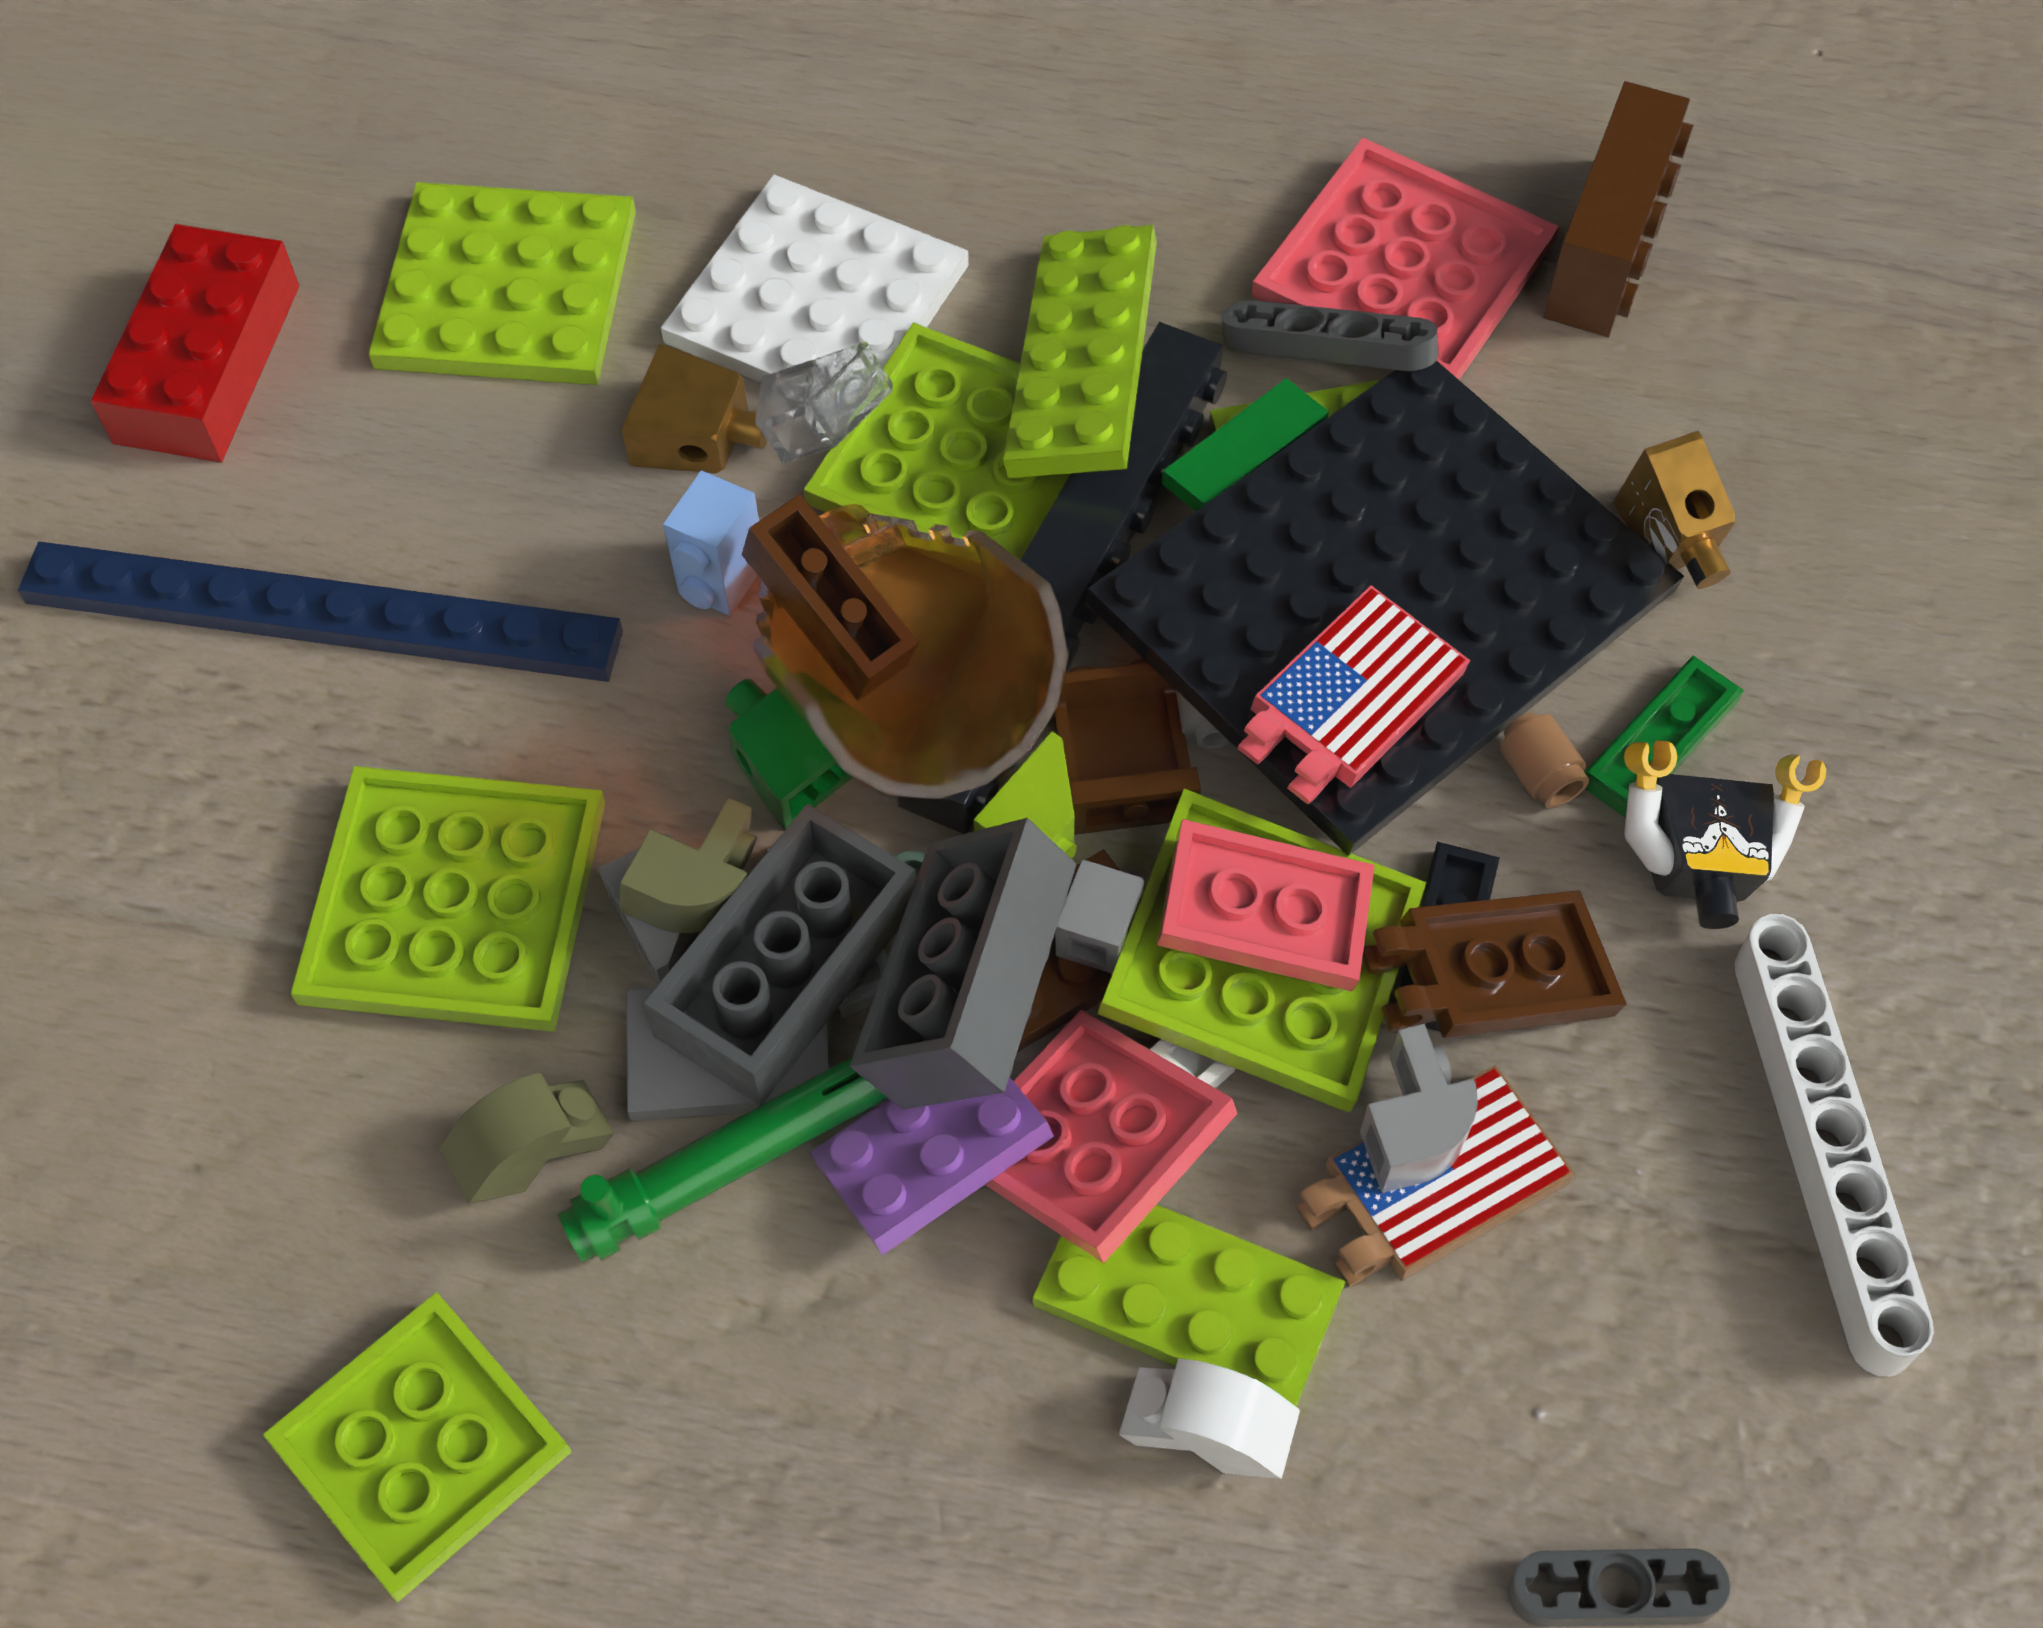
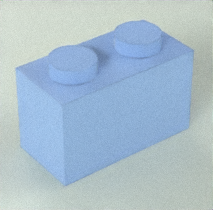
[663,470,759,616]

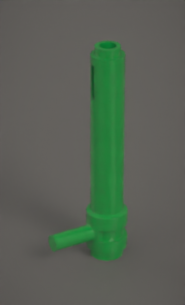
[558,1056,888,1263]

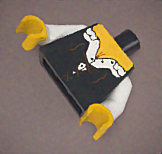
[1624,740,1826,929]

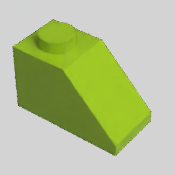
[974,731,1077,859]

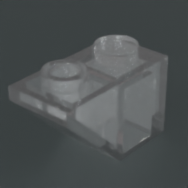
[755,341,893,464]

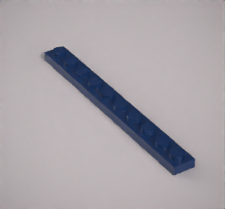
[18,541,623,682]

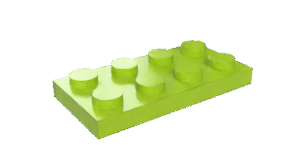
[1033,1204,1345,1407]

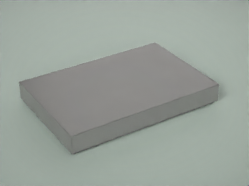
[627,988,830,1121]

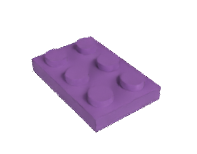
[809,1078,1054,1256]

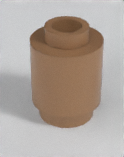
[1499,712,1589,809]

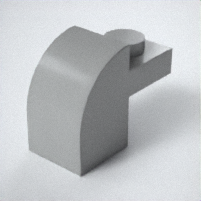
[1360,1024,1478,1193]

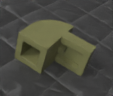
[619,797,757,933]
[439,1072,614,1204]

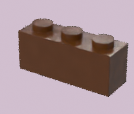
[741,493,919,701]

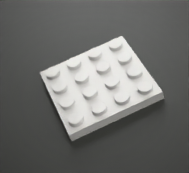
[661,175,969,420]

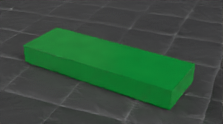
[1161,378,1329,512]
[1584,655,1744,818]

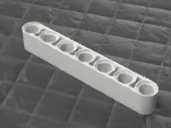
[1734,914,1934,1377]

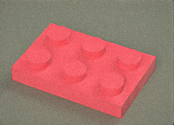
[1157,819,1375,992]

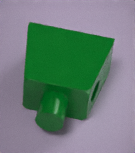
[725,678,876,830]

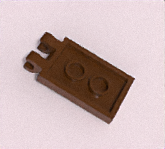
[1362,890,1627,1038]

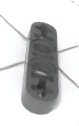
[1221,300,1439,371]

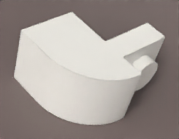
[1119,1359,1300,1479]

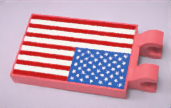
[1237,585,1470,804]

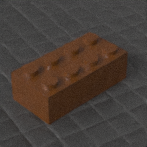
[1543,81,1694,337]

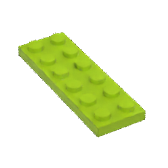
[1003,225,1157,478]

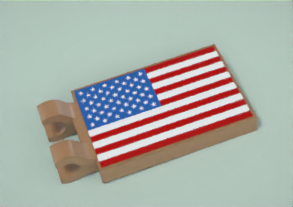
[1296,1065,1575,1288]

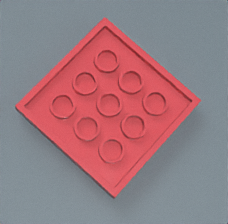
[1251,137,1560,380]

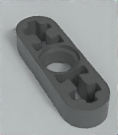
[1508,1548,1730,1627]

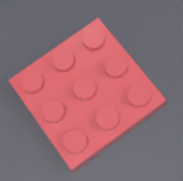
[985,1010,1237,1264]

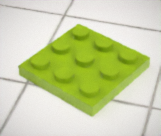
[262,1291,572,1602]

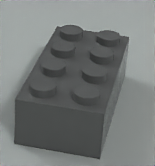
[644,804,916,1105]
[849,818,1077,1110]

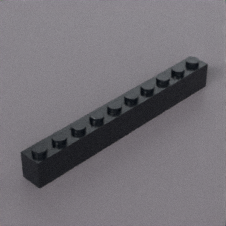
[895,322,1227,834]

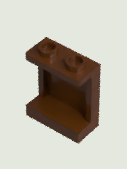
[1052,659,1201,835]

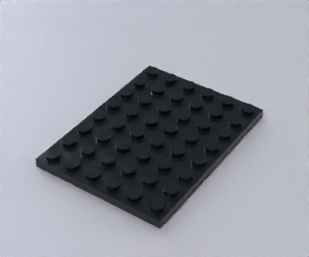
[1085,361,1684,856]

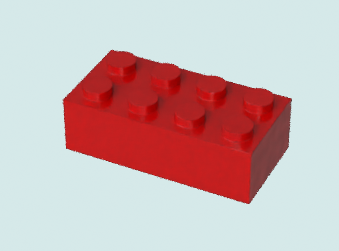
[90,224,300,463]

